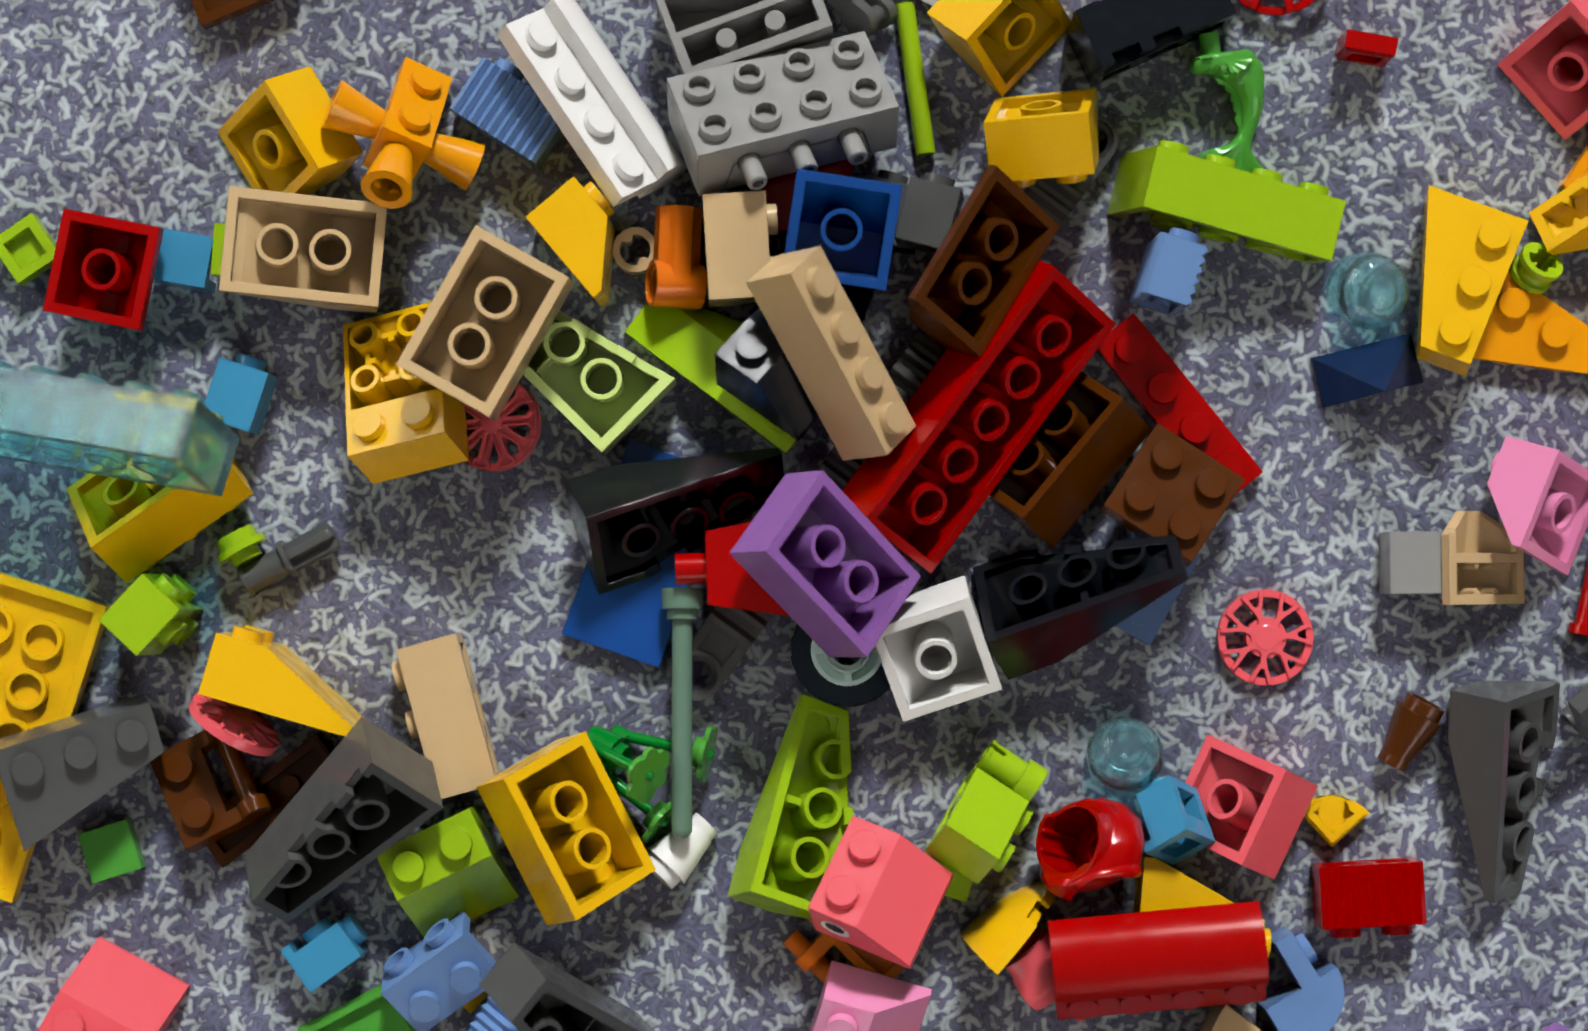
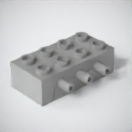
[667,31,899,196]

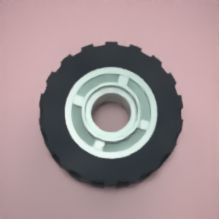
[790,624,891,707]

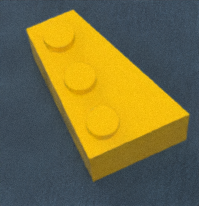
[1416,185,1528,377]

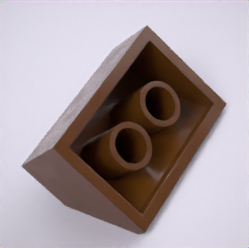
[908,165,1060,357]
[988,371,1152,548]

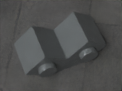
[863,170,964,256]

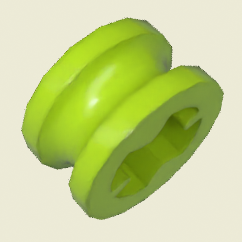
[1509,242,1563,294]

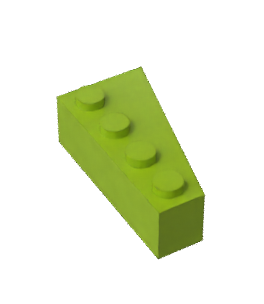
[1107,140,1346,264]

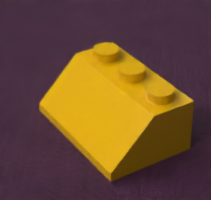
[66,400,254,583]

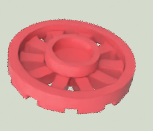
[463,382,542,472]

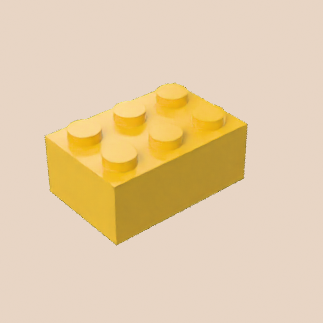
[476,731,656,926]

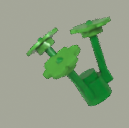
[587,724,718,844]

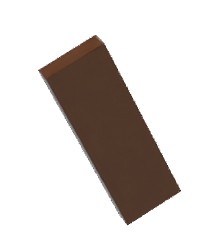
[207,733,332,868]

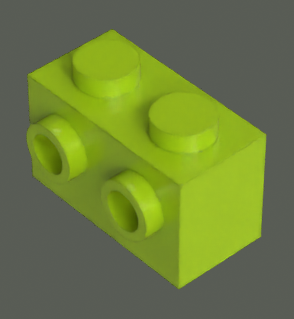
[98,573,203,656]

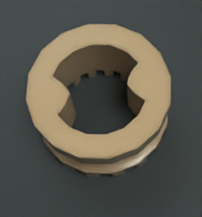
[612,227,654,275]

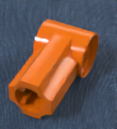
[645,205,707,310]

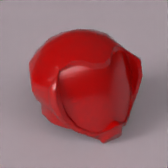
[1036,797,1145,902]

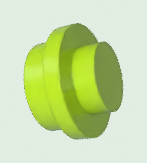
[215,524,267,568]

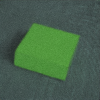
[78,818,146,884]

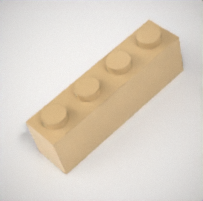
[746,246,916,461]

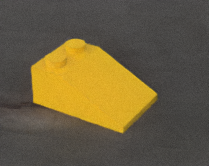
[198,625,364,737]

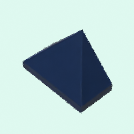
[1310,333,1423,408]

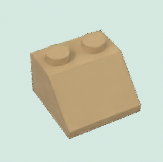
[702,191,778,308]

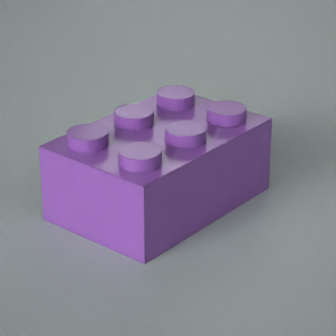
[729,470,921,657]

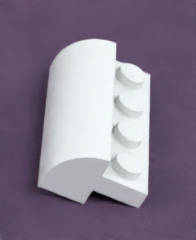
[497,0,687,207]

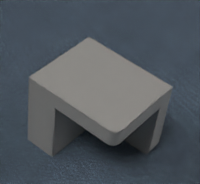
[1379,531,1442,594]

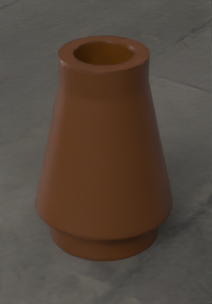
[1378,691,1445,772]

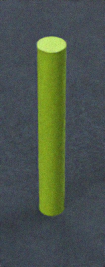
[896,2,936,157]

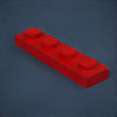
[1096,313,1263,494]

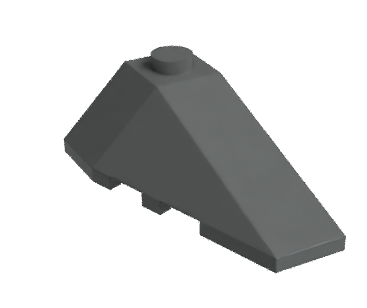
[1446,681,1560,903]

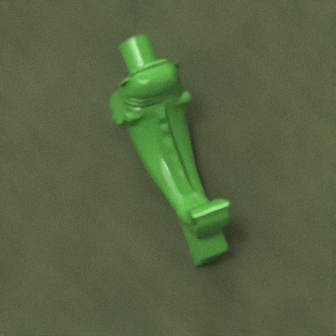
[1187,31,1265,172]

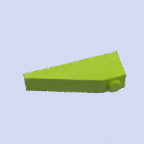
[727,694,854,920]

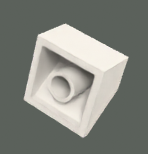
[875,575,1002,722]

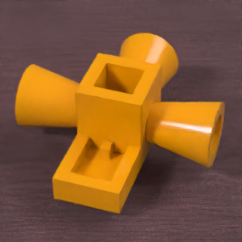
[321,57,485,209]

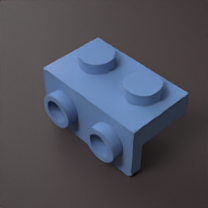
[381,911,497,1031]

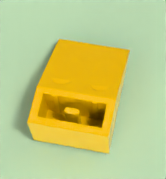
[343,302,469,484]

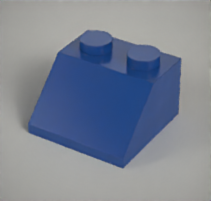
[784,169,903,291]

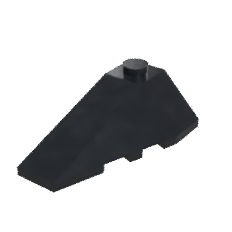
[565,448,784,595]

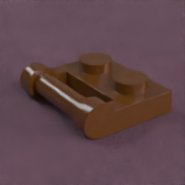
[150,730,272,853]

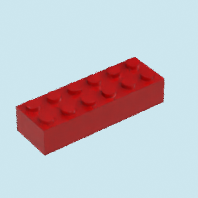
[842,260,1116,573]

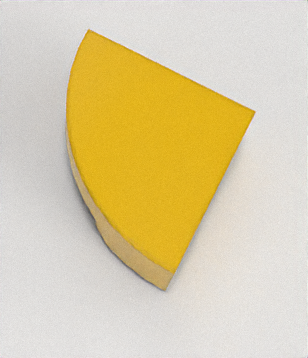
[1304,795,1369,847]

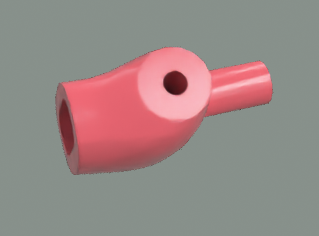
[1005,928,1082,1022]

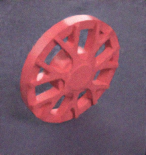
[1216,589,1314,686]
[188,693,280,757]

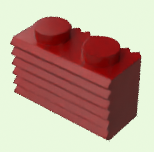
[1311,857,1427,938]

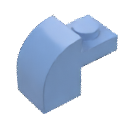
[1257,926,1345,1031]

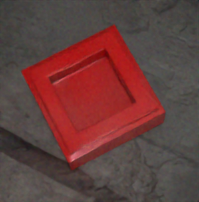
[1335,29,1398,68]

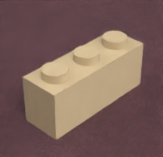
[391,633,500,799]

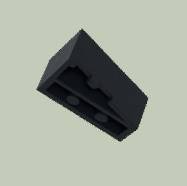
[1065,0,1237,87]

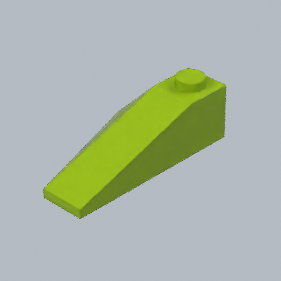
[624,303,798,456]

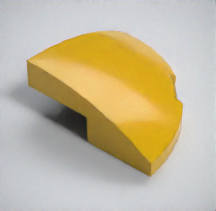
[960,880,1056,975]

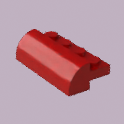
[1047,901,1269,1020]

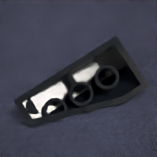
[715,284,877,441]
[973,535,1189,680]

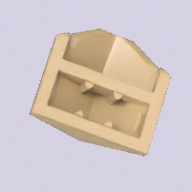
[1441,511,1525,605]

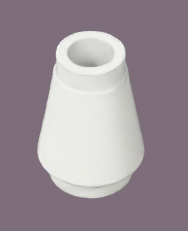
[647,812,718,890]

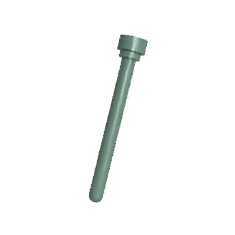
[661,587,703,839]

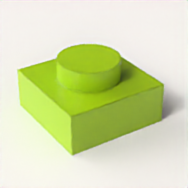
[0,213,56,286]

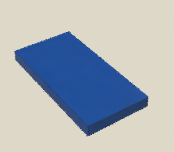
[562,440,705,668]

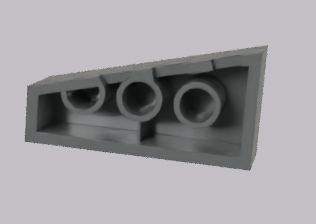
[244,717,443,923]

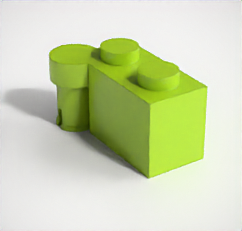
[925,739,1048,885]

